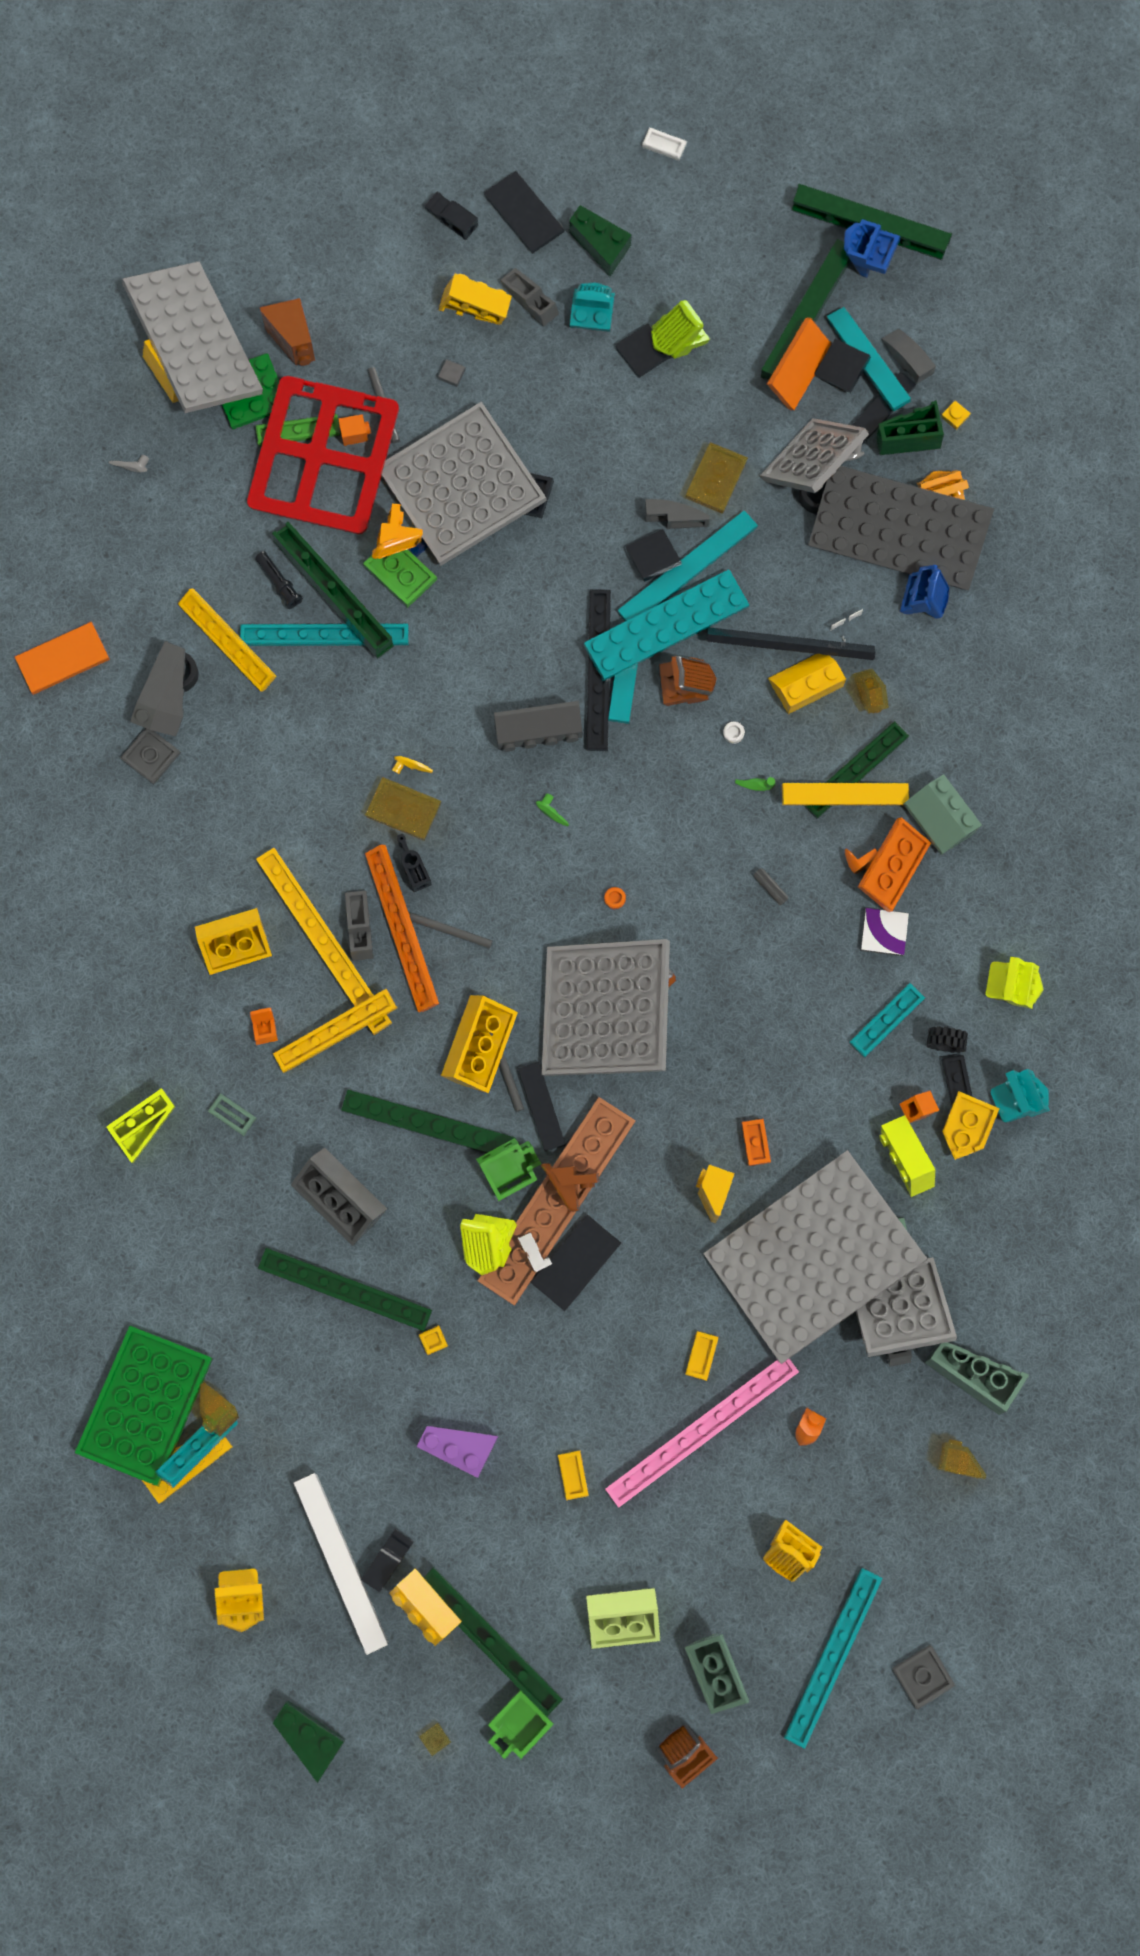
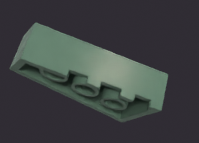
[925,1342,1029,1415]

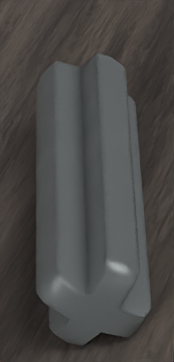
[754,868,788,905]

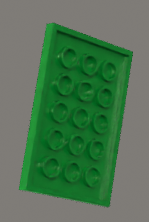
[75,1326,213,1487]

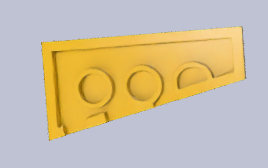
[142,1437,233,1504]

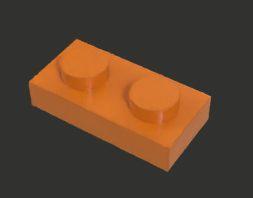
[741,1119,771,1166]

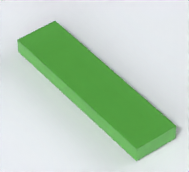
[256,414,341,447]

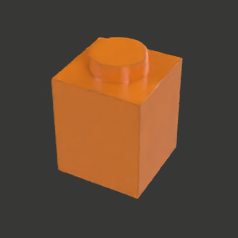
[338,414,371,446]
[900,1091,939,1123]

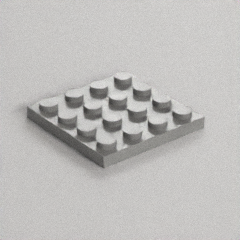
[760,419,869,493]
[855,1258,957,1357]

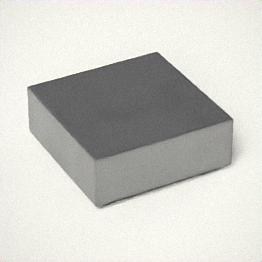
[438,359,465,387]

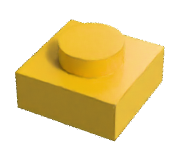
[941,401,971,430]

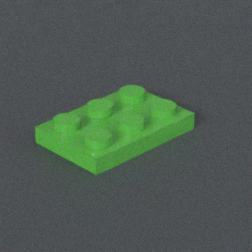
[363,549,437,608]

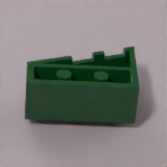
[569,205,632,277]
[876,400,944,455]
[273,1700,346,1783]

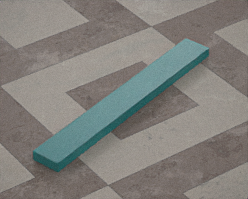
[618,510,758,622]
[240,624,409,646]
[783,1568,883,1749]

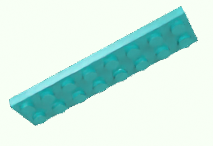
[583,569,750,681]

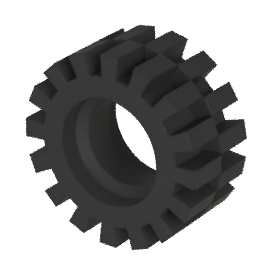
[926,1026,968,1053]

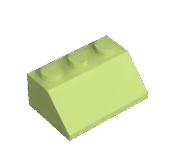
[586,1588,660,1649]

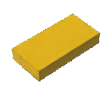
[685,1331,719,1381]
[558,1451,589,1500]

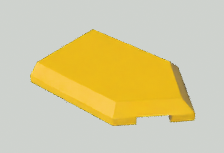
[942,1091,1000,1160]

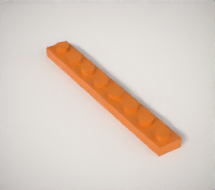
[365,845,439,1012]

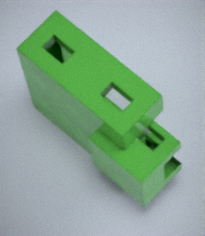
[476,1138,541,1201]
[488,1690,553,1759]

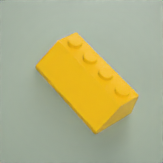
[441,995,518,1093]

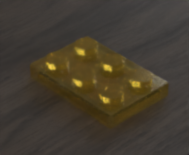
[685,442,748,514]
[365,777,441,841]

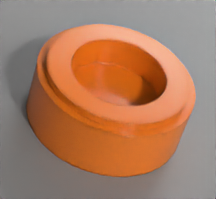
[604,887,626,909]

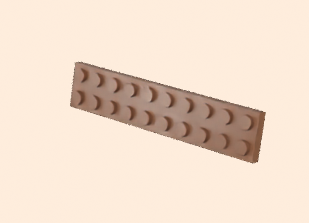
[478,1097,636,1306]

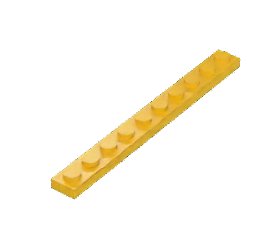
[256,848,392,1035]

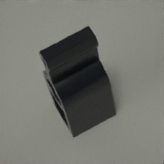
[424,192,478,240]
[397,834,432,893]
[360,1529,414,1593]

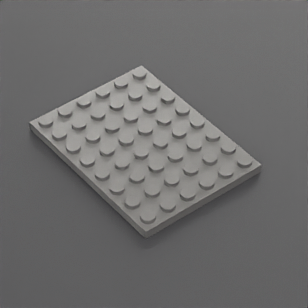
[703,1150,928,1364]

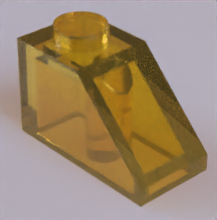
[853,669,889,713]
[200,1382,239,1436]
[938,1439,986,1479]

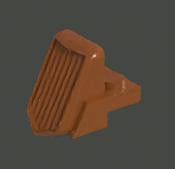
[541,1163,599,1212]

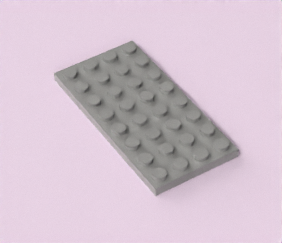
[122,262,263,413]

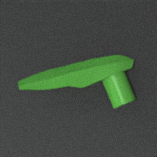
[735,777,776,791]
[536,793,569,826]

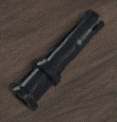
[255,551,303,609]

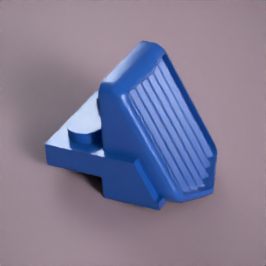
[844,219,900,278]
[900,565,950,619]

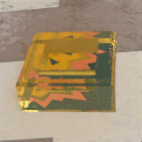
[419,1723,451,1756]

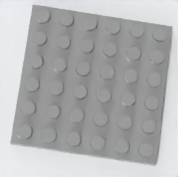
[382,402,547,566]
[542,939,670,1076]

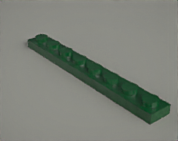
[341,1090,516,1153]
[258,1248,432,1332]

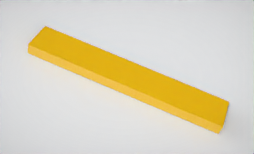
[178,589,277,692]
[782,783,909,806]
[273,989,397,1073]

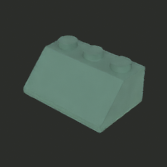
[904,774,982,855]
[685,1633,749,1714]

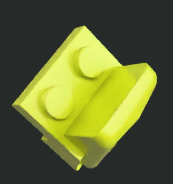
[986,957,1043,1009]
[460,1214,517,1275]

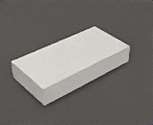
[642,128,687,161]

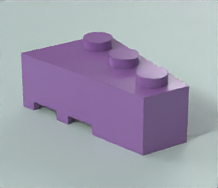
[417,1426,498,1478]

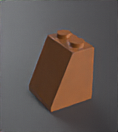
[260,298,315,366]

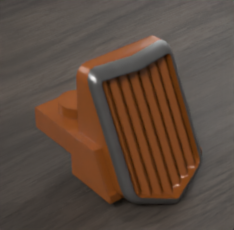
[659,655,717,706]
[657,1724,718,1789]

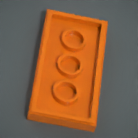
[767,318,831,410]
[15,622,110,695]
[858,817,931,912]

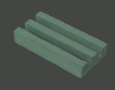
[208,1093,257,1136]

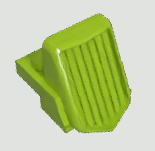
[651,300,710,359]

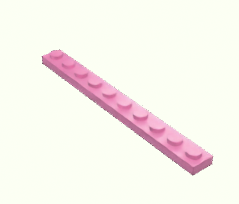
[605,1359,799,1508]

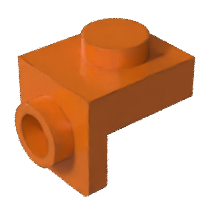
[250,1008,278,1045]

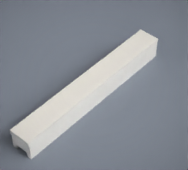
[294,1473,389,1655]

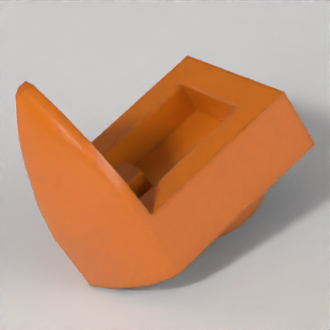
[845,848,878,874]
[795,1408,826,1446]

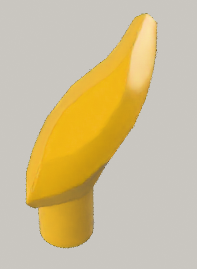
[392,756,433,774]

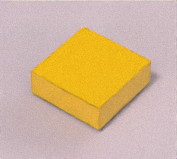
[419,1326,448,1355]

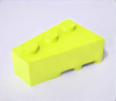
[106,1088,175,1163]
[879,1115,935,1197]

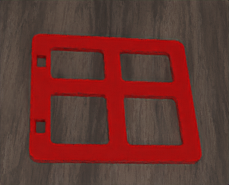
[247,376,399,534]

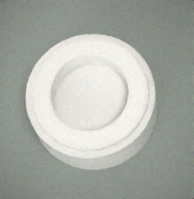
[723,722,745,744]

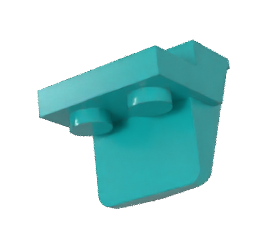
[570,282,615,332]
[991,1069,1050,1123]

